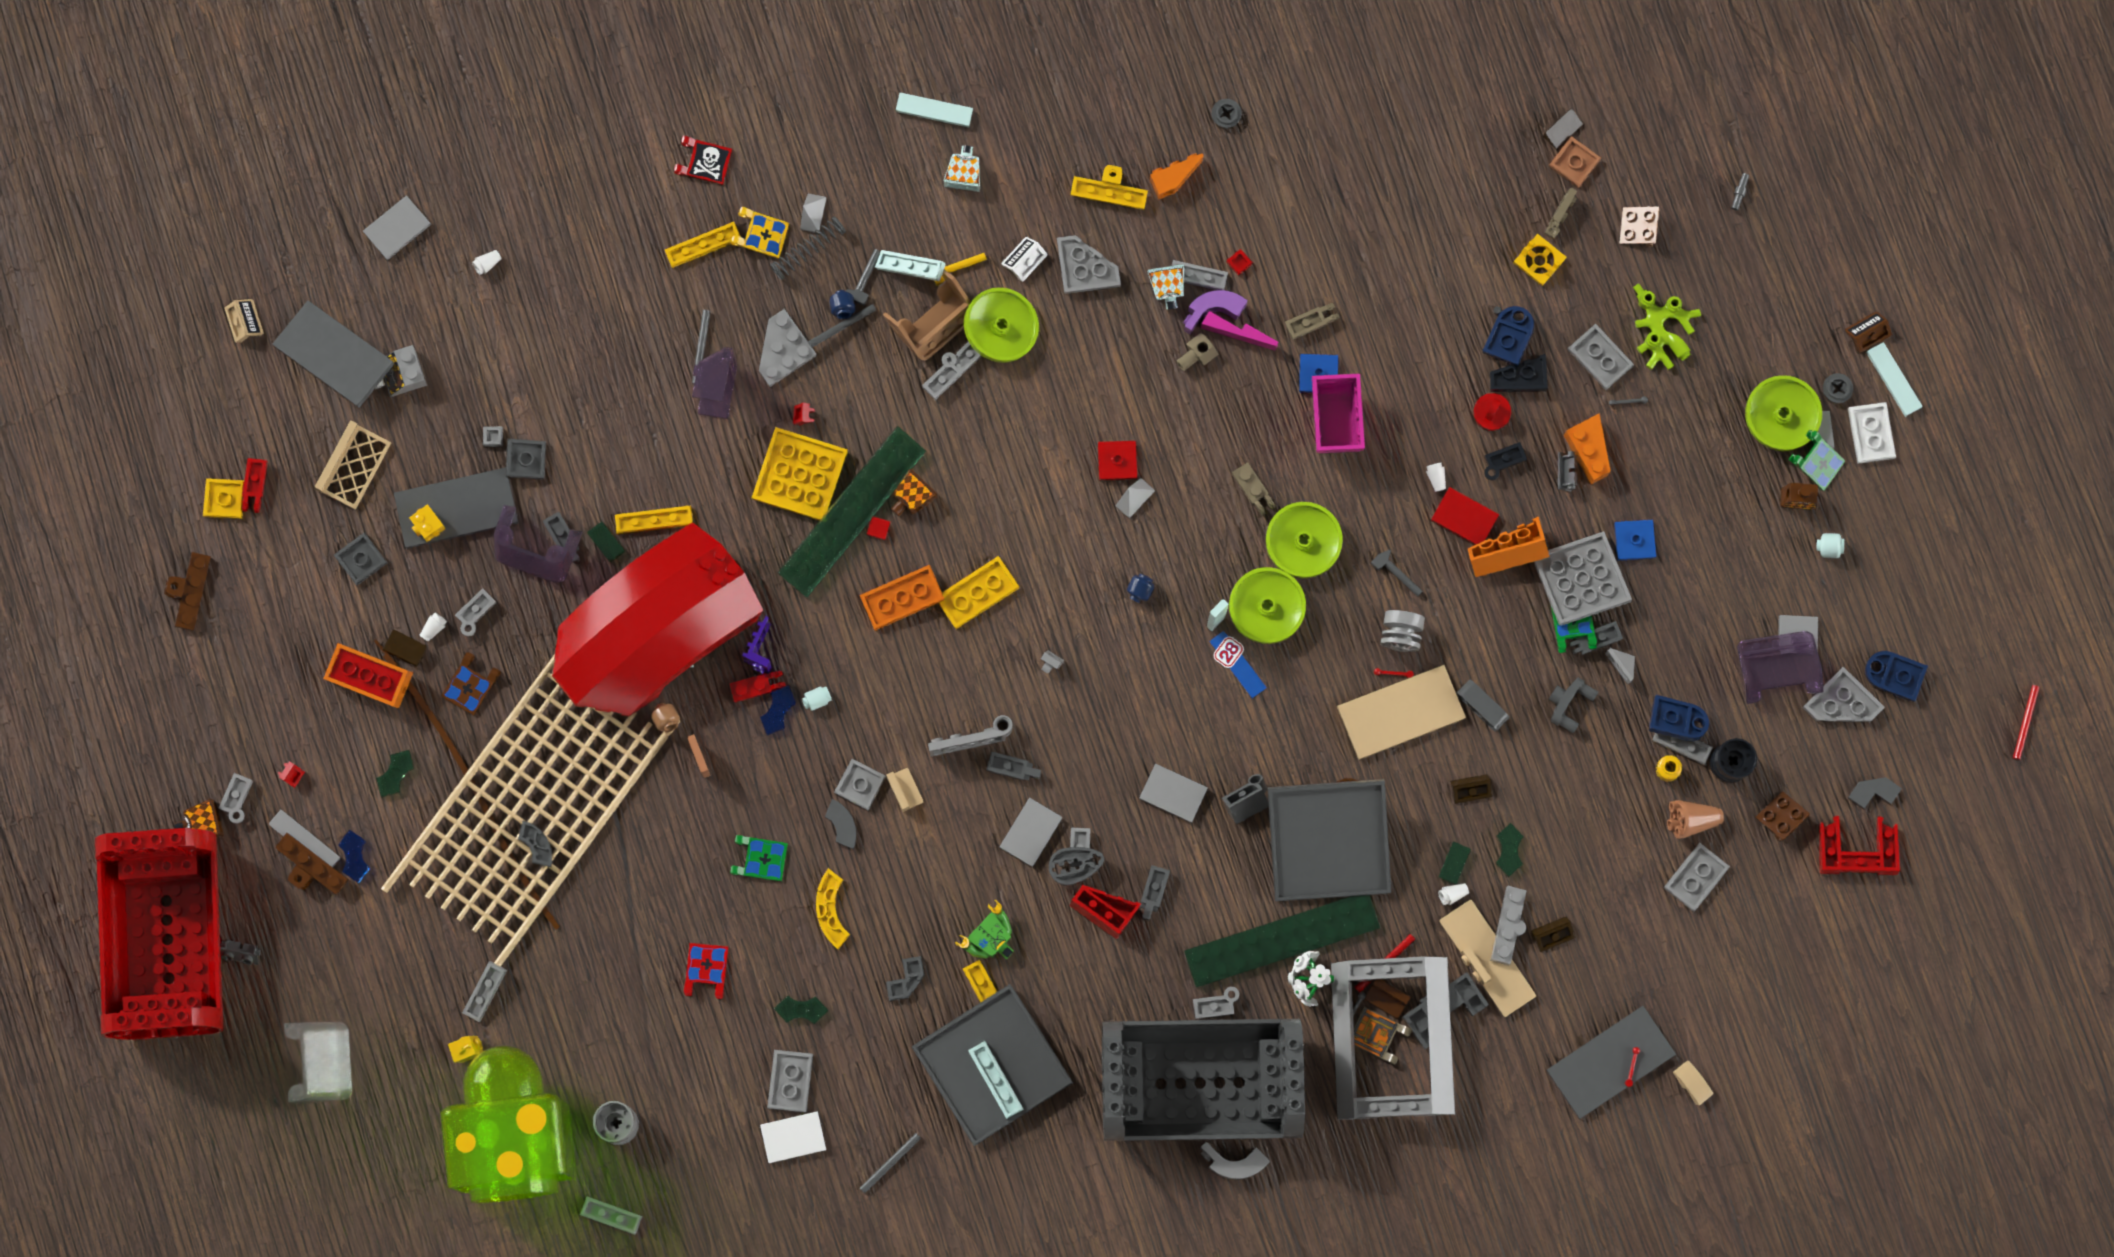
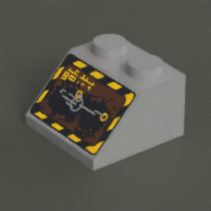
[384,345,427,397]

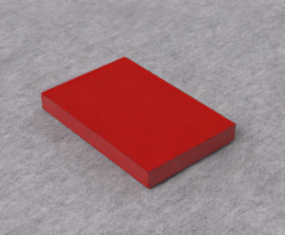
[1430,487,1499,545]

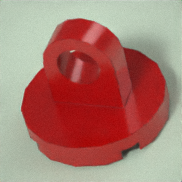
[1473,393,1511,431]

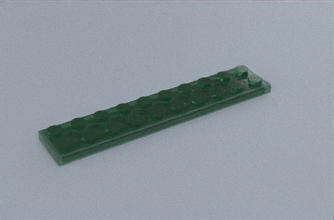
[777,426,926,598]
[1184,895,1380,988]

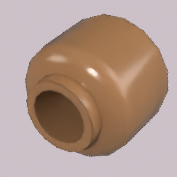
[651,703,680,732]

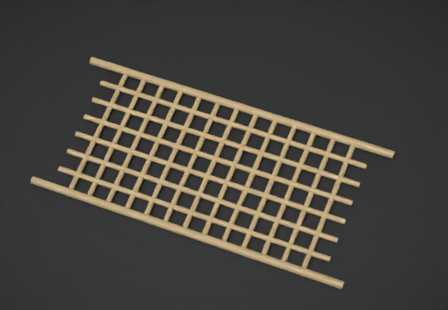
[381,654,680,966]

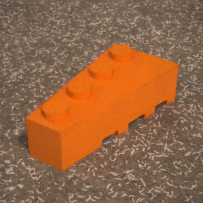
[1468,517,1550,577]

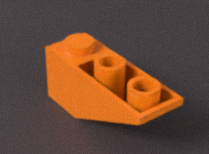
[1150,153,1203,199]

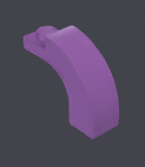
[1183,290,1248,335]

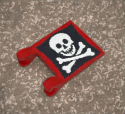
[674,136,732,185]

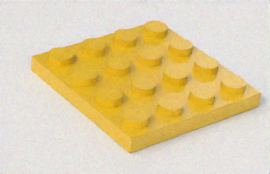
[752,427,848,522]

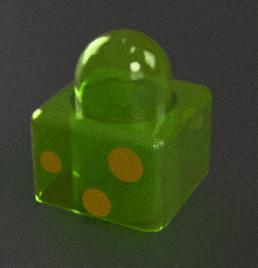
[440,1046,577,1203]

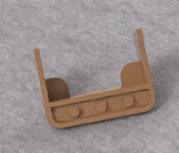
[883,269,971,360]

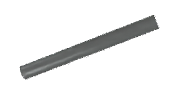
[808,304,876,348]
[692,310,710,385]
[860,1133,921,1193]

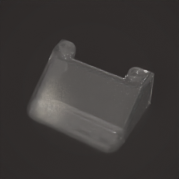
[284,1022,352,1104]

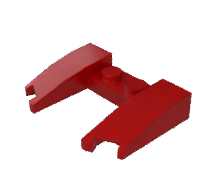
[1819,816,1900,875]

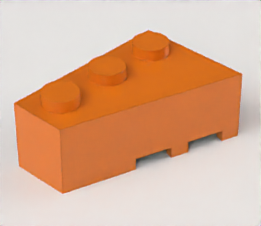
[1563,414,1611,485]

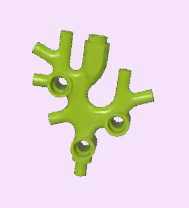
[1633,283,1701,370]

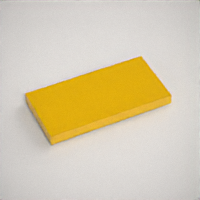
[938,556,1020,629]

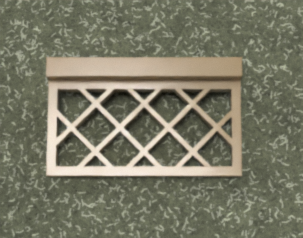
[314,420,391,510]

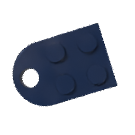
[1482,306,1534,366]
[1865,651,1928,702]
[1649,695,1709,741]

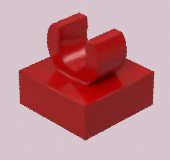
[793,403,815,426]
[278,761,305,788]

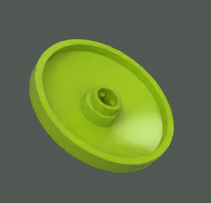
[964,288,1039,363]
[1745,376,1822,451]
[1266,502,1343,578]
[1229,567,1306,644]

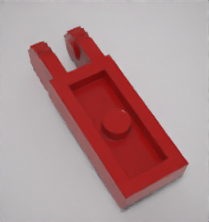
[242,458,268,513]
[729,671,786,703]

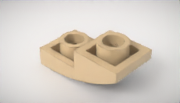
[1673,1061,1714,1105]

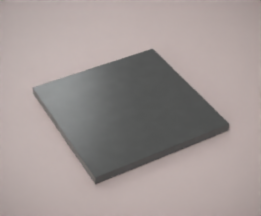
[1268,779,1391,901]
[911,984,1073,1146]

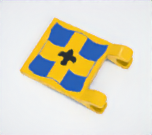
[730,207,789,259]

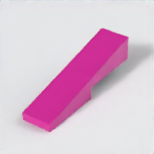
[1201,311,1279,351]

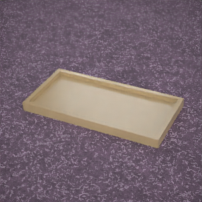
[1337,665,1466,760]

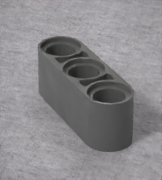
[1456,679,1510,732]

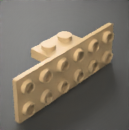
[1439,900,1536,1017]

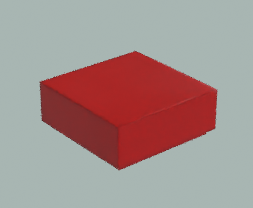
[1226,249,1253,276]
[867,516,891,541]

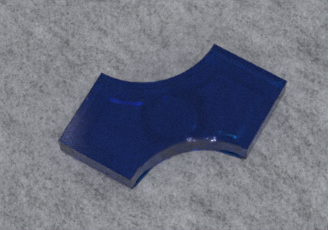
[760,685,796,736]
[338,829,370,883]

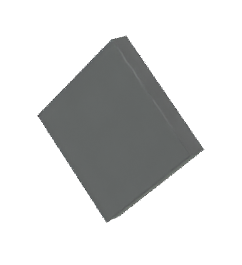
[505,439,546,480]
[334,532,387,586]

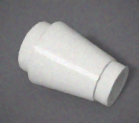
[472,250,501,275]
[1426,463,1446,492]
[420,612,447,642]
[1438,883,1469,905]

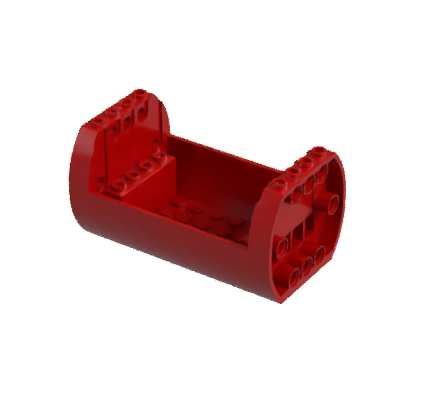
[95,828,224,1040]

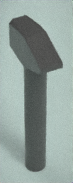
[846,249,880,306]
[1371,550,1423,597]

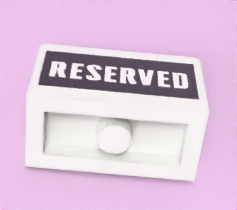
[1002,237,1048,282]

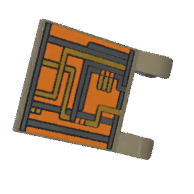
[1354,1007,1411,1065]

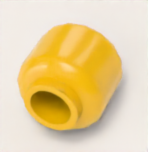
[1656,755,1682,782]

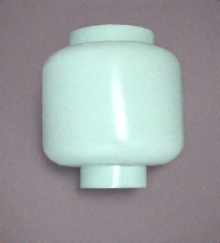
[1817,533,1845,558]

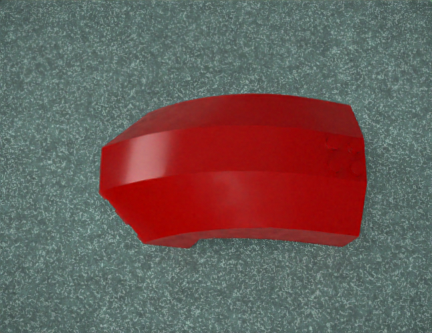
[552,522,763,717]

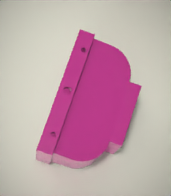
[1312,374,1365,454]

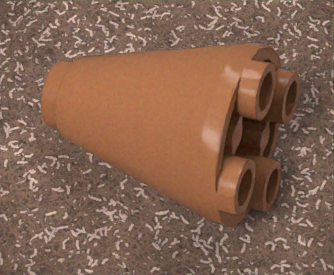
[1667,800,1724,839]

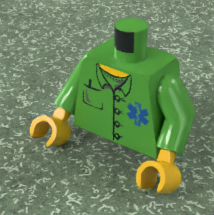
[955,900,1014,960]

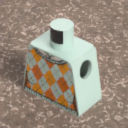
[944,145,980,192]
[1148,264,1184,309]

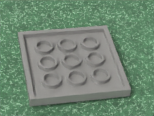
[1534,531,1632,626]

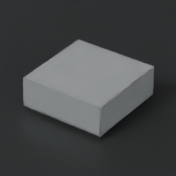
[483,426,503,447]

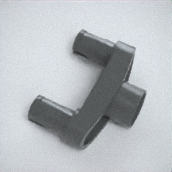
[1548,677,1598,733]

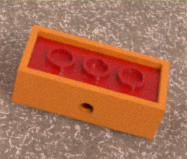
[323,643,413,708]

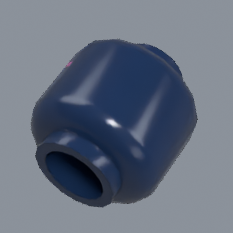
[829,290,855,320]
[1127,573,1155,603]

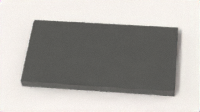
[272,301,395,408]
[394,467,518,549]
[1546,1006,1676,1119]

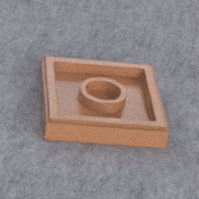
[1548,136,1601,189]
[687,734,711,778]

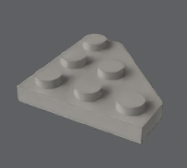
[1057,235,1121,294]
[759,309,817,387]
[1802,667,1885,722]

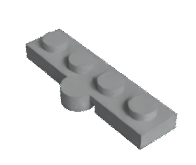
[922,341,982,400]
[1490,886,1526,966]

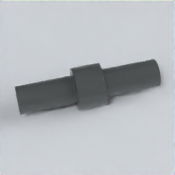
[1731,173,1749,211]

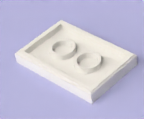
[1848,402,1896,464]
[760,1111,826,1163]

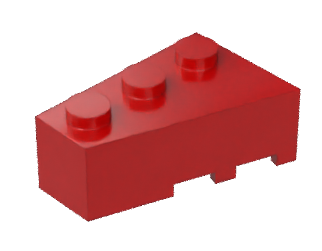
[1069,885,1141,940]

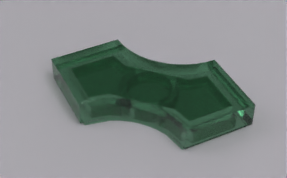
[376,750,415,798]
[1495,823,1524,878]
[773,996,829,1024]

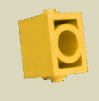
[409,504,445,542]
[448,1036,484,1063]

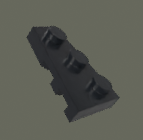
[1489,354,1548,392]

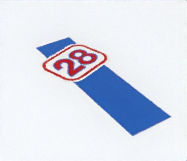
[1209,631,1267,698]

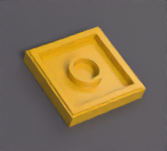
[203,479,244,519]

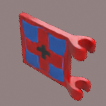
[684,943,729,999]

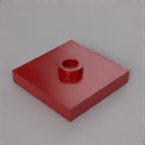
[1098,440,1137,480]

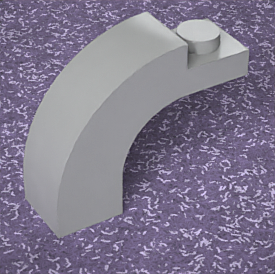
[1200,1142,1270,1180]

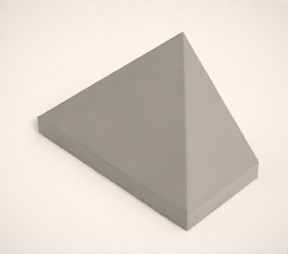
[800,194,826,234]
[1115,478,1155,519]
[1605,648,1635,684]

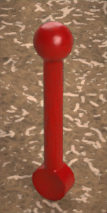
[1374,668,1414,678]
[1625,1047,1640,1087]

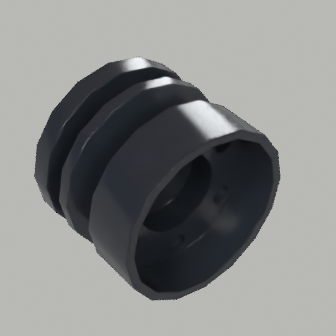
[1710,738,1757,783]

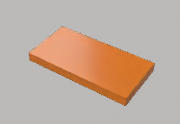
[860,565,945,631]

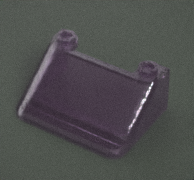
[1737,631,1824,704]

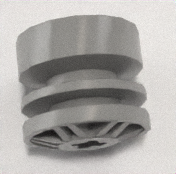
[1380,610,1425,652]
[593,1101,639,1145]

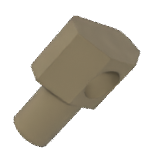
[1176,333,1219,371]

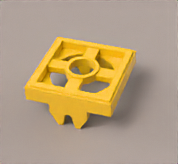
[1513,234,1567,286]

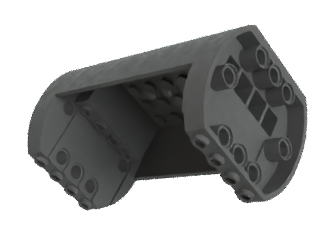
[1102,1018,1305,1141]

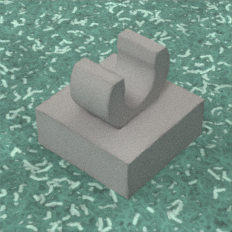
[1041,650,1064,673]

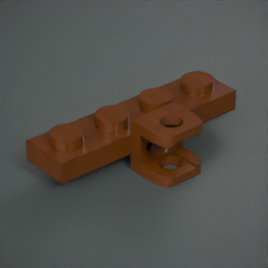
[164,552,211,631]
[275,833,349,895]

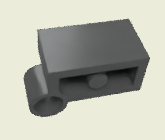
[1222,774,1269,824]

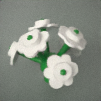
[1288,951,1334,1007]

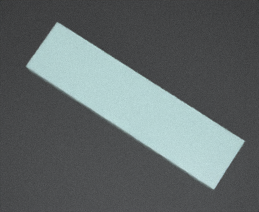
[896,93,973,128]
[875,250,946,281]
[1866,342,1923,417]
[1207,600,1229,631]
[968,1041,1024,1119]

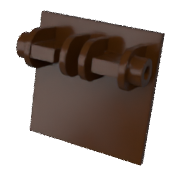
[1755,791,1810,841]

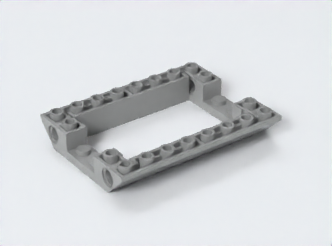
[1331,957,1455,1120]

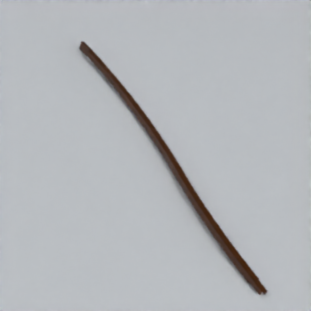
[374,639,560,930]

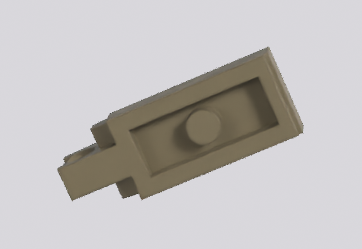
[1544,188,1577,239]

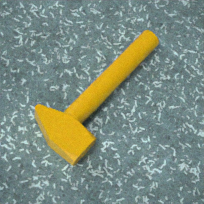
[934,253,987,286]

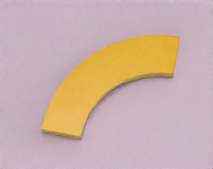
[816,868,850,950]

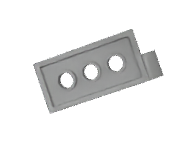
[928,715,1012,757]

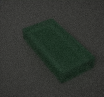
[587,521,625,563]
[1438,841,1471,885]

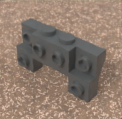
[1403,972,1489,1050]

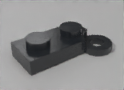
[1484,442,1527,481]

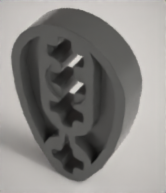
[1049,847,1104,886]

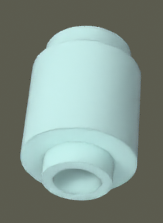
[802,686,832,711]

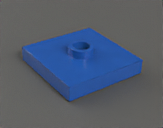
[1299,354,1338,393]
[1614,520,1656,561]

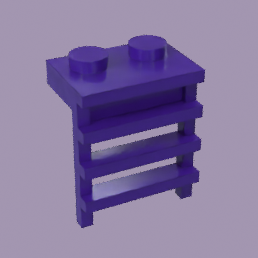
[742,616,772,674]

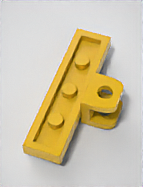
[1070,165,1148,210]

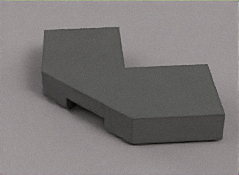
[1848,777,1902,809]
[886,956,925,1001]

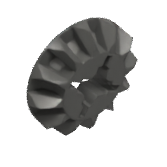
[1211,99,1242,129]
[1822,373,1853,404]

